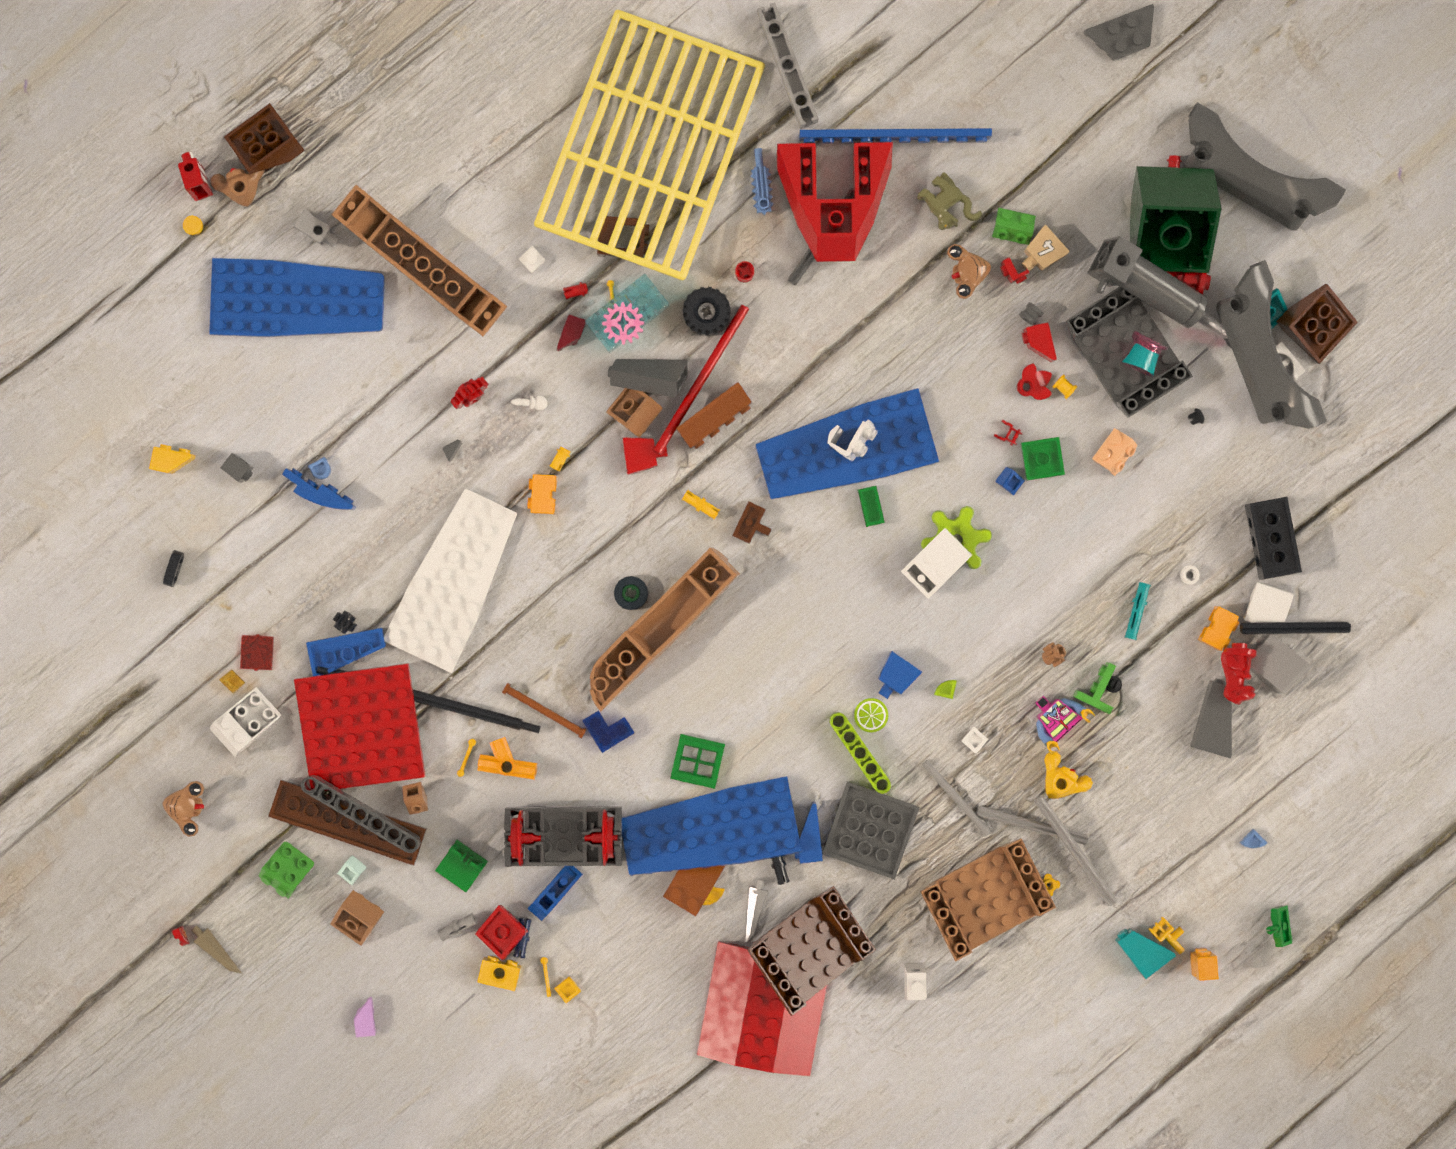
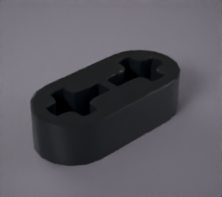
[163,550,184,587]

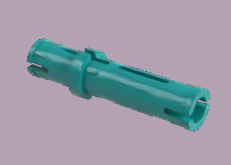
[1124,582,1151,640]

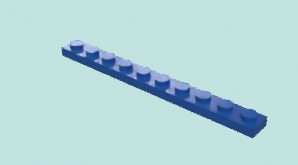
[799,128,992,144]

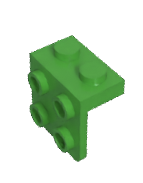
[258,842,314,899]

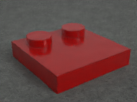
[475,905,528,960]

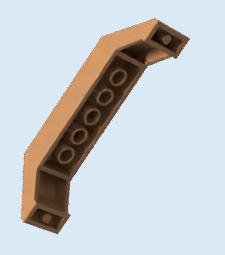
[331,185,507,337]

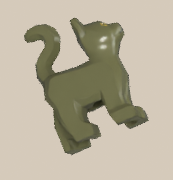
[917,172,982,230]

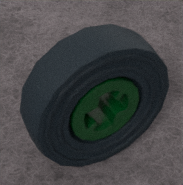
[614,576,648,610]

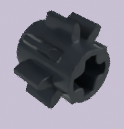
[332,610,357,634]

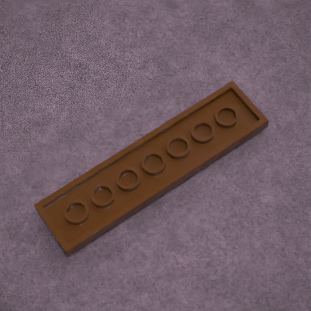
[268,780,427,866]

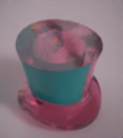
[1121,331,1169,377]

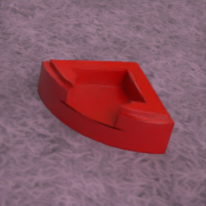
[172,926,190,946]

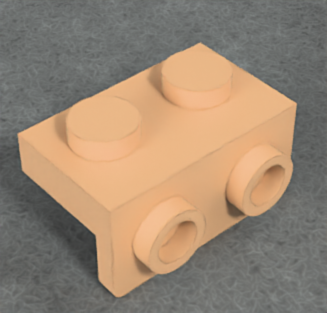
[1092,428,1137,476]

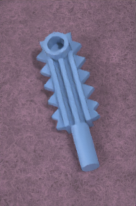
[750,148,774,216]

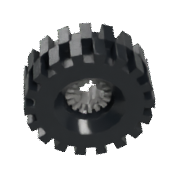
[683,286,731,336]

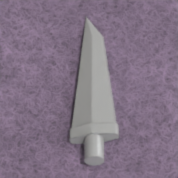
[746,879,768,943]

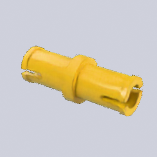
[682,490,720,520]

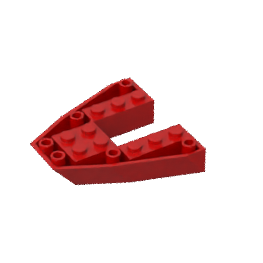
[777,142,893,262]

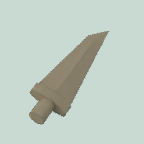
[191,925,242,974]

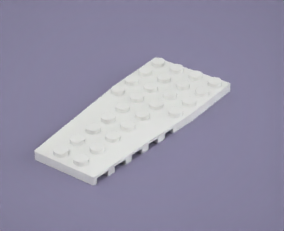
[384,489,517,673]

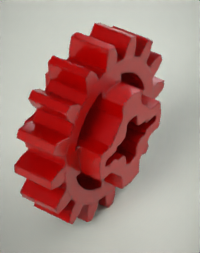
[450,377,489,410]

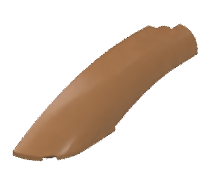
[590,547,740,712]

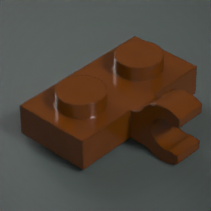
[732,501,772,544]

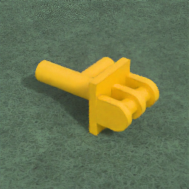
[1148,916,1185,954]

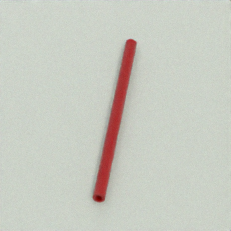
[653,304,749,455]

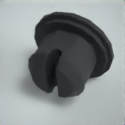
[1188,408,1205,425]
[1106,676,1122,693]

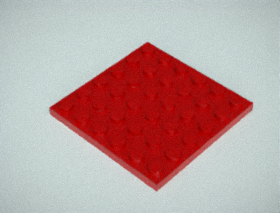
[294,663,426,791]

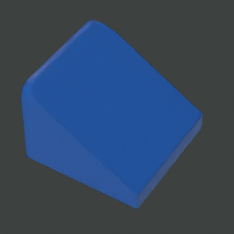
[995,467,1025,496]

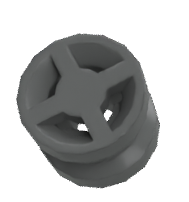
[1019,302,1044,326]

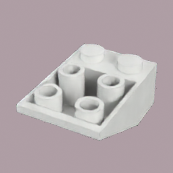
[901,528,972,599]
[210,687,282,757]

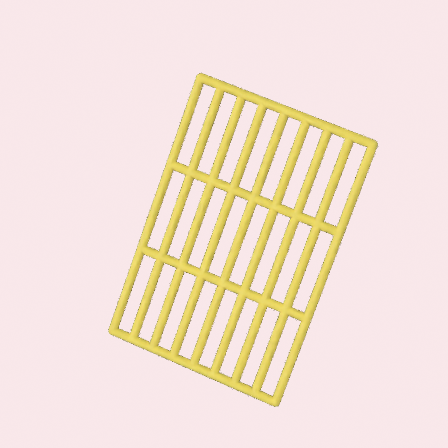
[534,10,765,280]

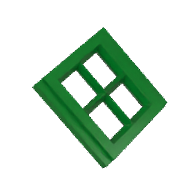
[670,734,725,789]

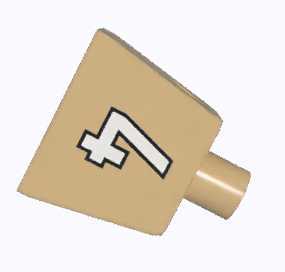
[1021,225,1070,271]

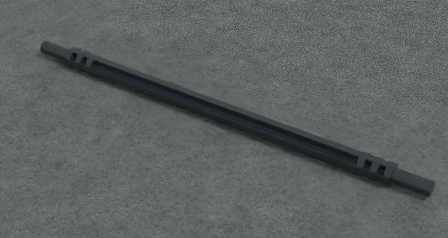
[317,666,541,734]

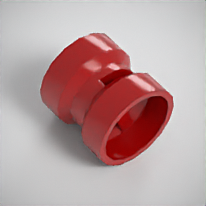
[735,261,754,283]

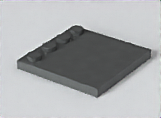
[822,781,920,880]

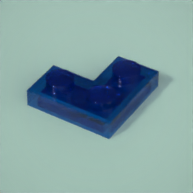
[582,710,635,753]

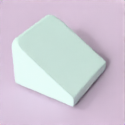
[337,856,366,885]

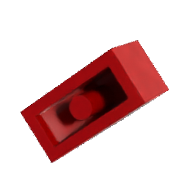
[1022,322,1057,362]

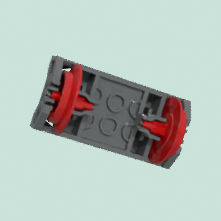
[504,806,622,867]

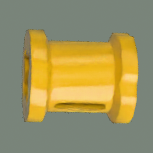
[1052,374,1078,399]

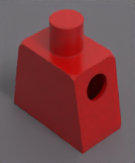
[623,437,668,475]

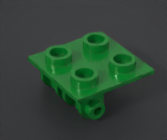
[435,839,488,892]

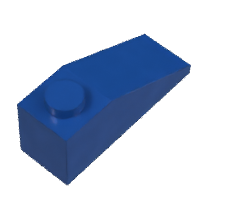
[795,802,823,864]
[527,866,583,921]

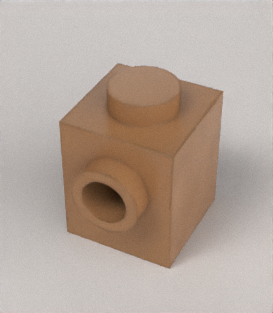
[402,782,428,815]

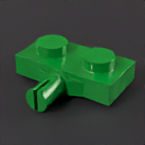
[1266,905,1293,947]

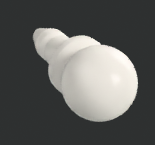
[511,395,548,411]

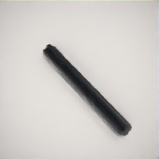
[1240,622,1351,634]

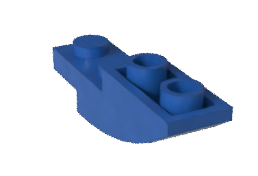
[282,468,356,510]

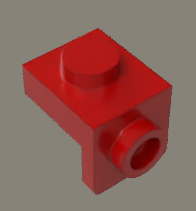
[1000,257,1030,284]

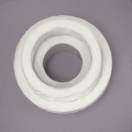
[1180,565,1200,585]

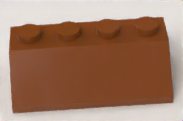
[676,382,752,449]

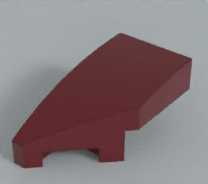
[556,314,587,351]

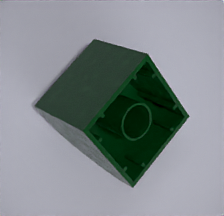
[1130,166,1222,273]

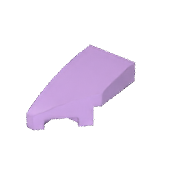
[354,997,376,1037]

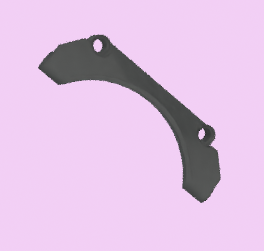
[1185,102,1346,231]
[1216,260,1327,429]

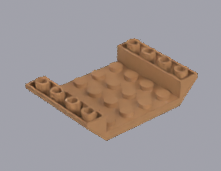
[920,838,1056,961]

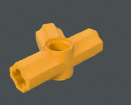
[477,737,538,780]

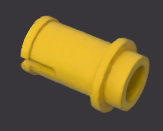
[549,446,571,472]

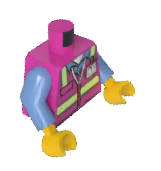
[1035,696,1095,755]

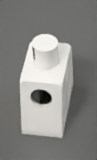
[904,963,927,1000]

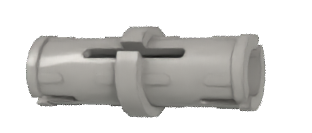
[438,913,477,941]

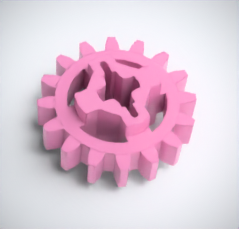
[602,302,644,345]

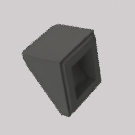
[442,439,463,462]

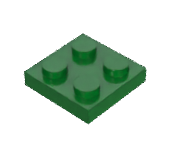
[1020,437,1065,481]

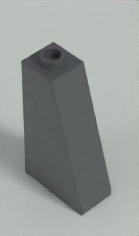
[608,359,688,398]
[1190,678,1232,759]

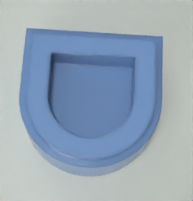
[308,457,331,480]

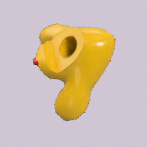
[1044,751,1093,799]

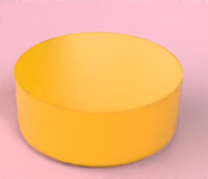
[183,215,203,236]

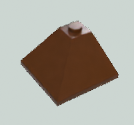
[224,103,305,174]
[1276,284,1358,364]

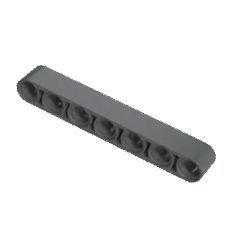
[301,775,421,853]

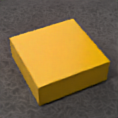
[554,976,581,1003]

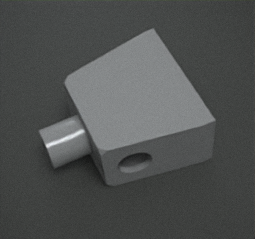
[294,210,338,247]

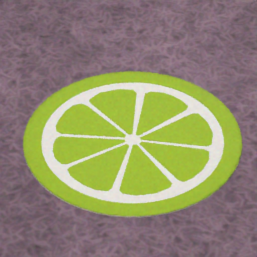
[854,698,888,733]

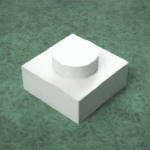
[519,246,546,273]
[961,726,988,754]

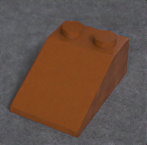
[663,865,725,916]

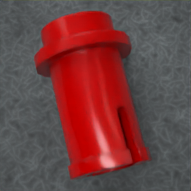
[1167,155,1182,168]
[563,282,588,300]

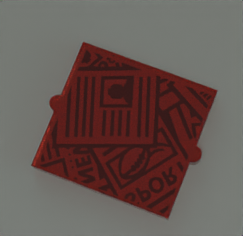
[240,634,274,671]

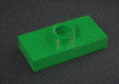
[857,486,885,527]

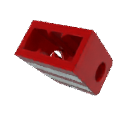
[178,152,213,201]

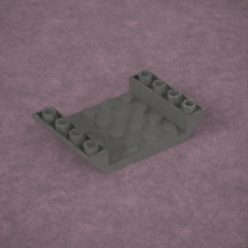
[1066,287,1193,418]

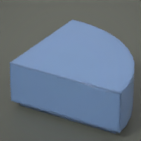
[1239,829,1267,848]

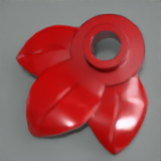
[1017,363,1052,400]

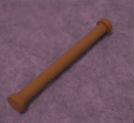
[502,683,587,739]

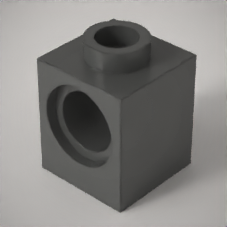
[220,453,254,483]

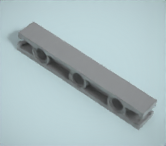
[757,2,819,129]

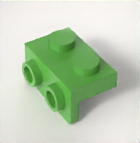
[992,208,1036,245]

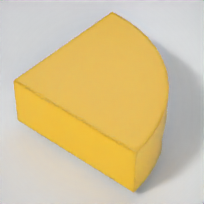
[703,887,725,905]

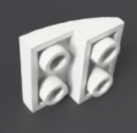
[1243,581,1294,623]

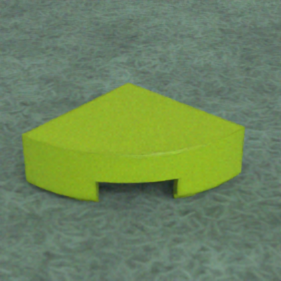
[934,680,957,699]

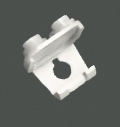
[828,420,878,461]

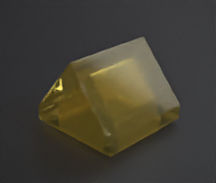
[219,669,245,695]

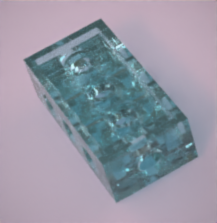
[585,273,669,354]

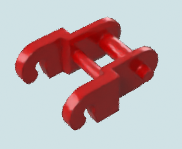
[994,420,1023,446]

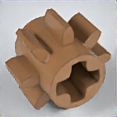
[1042,642,1066,667]

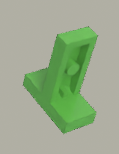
[1073,662,1116,714]

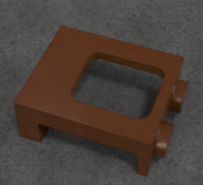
[597,216,650,258]

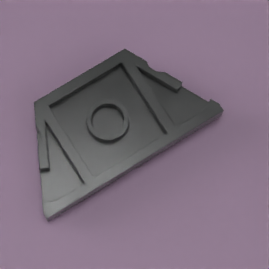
[1084,4,1154,61]

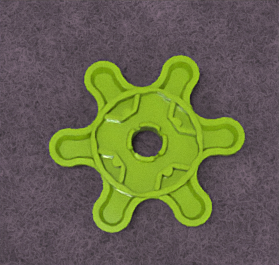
[921,506,992,569]

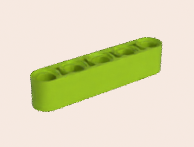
[829,712,891,794]

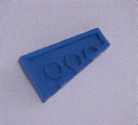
[306,628,386,676]

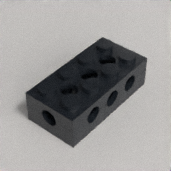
[1245,497,1302,580]

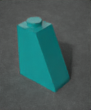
[1115,928,1176,979]

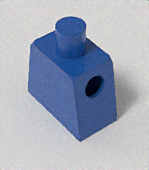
[878,651,922,699]

